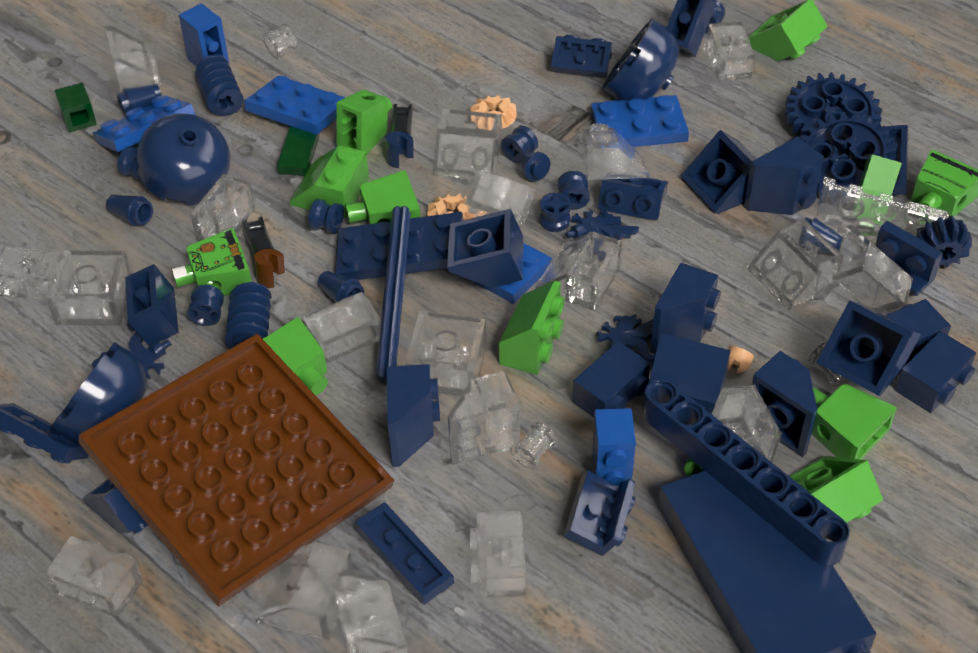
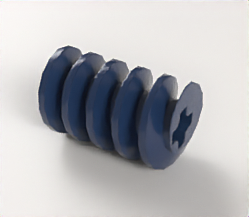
[195,54,244,116]
[225,282,272,349]

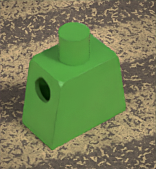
[337,90,392,154]
[345,170,421,224]
[263,317,328,395]
[812,384,897,459]

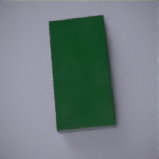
[277,127,320,176]

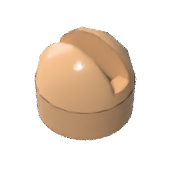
[728,345,754,374]

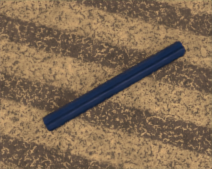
[376,206,411,382]

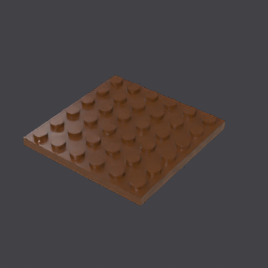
[79,333,394,607]

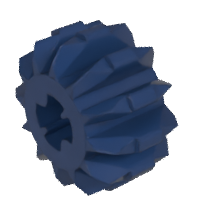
[916,215,972,268]

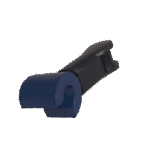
[386,104,413,168]

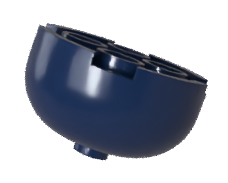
[602,18,679,101]
[136,113,231,205]
[50,342,147,444]

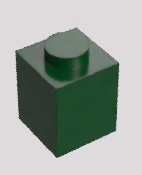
[54,82,97,133]

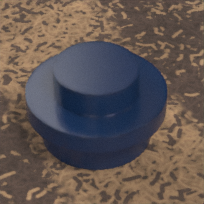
[521,152,551,182]

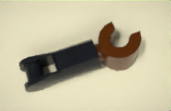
[242,216,285,288]

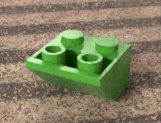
[499,281,565,375]

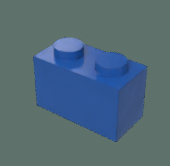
[179,3,229,66]
[592,408,636,486]

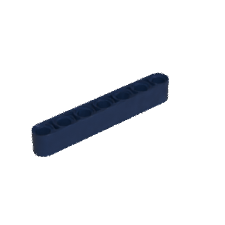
[643,379,850,566]

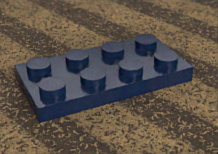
[335,212,464,280]

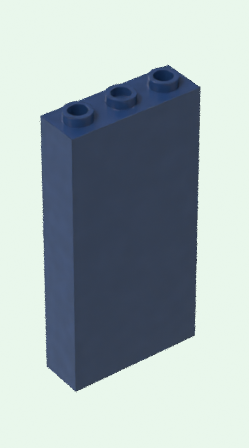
[658,452,877,653]

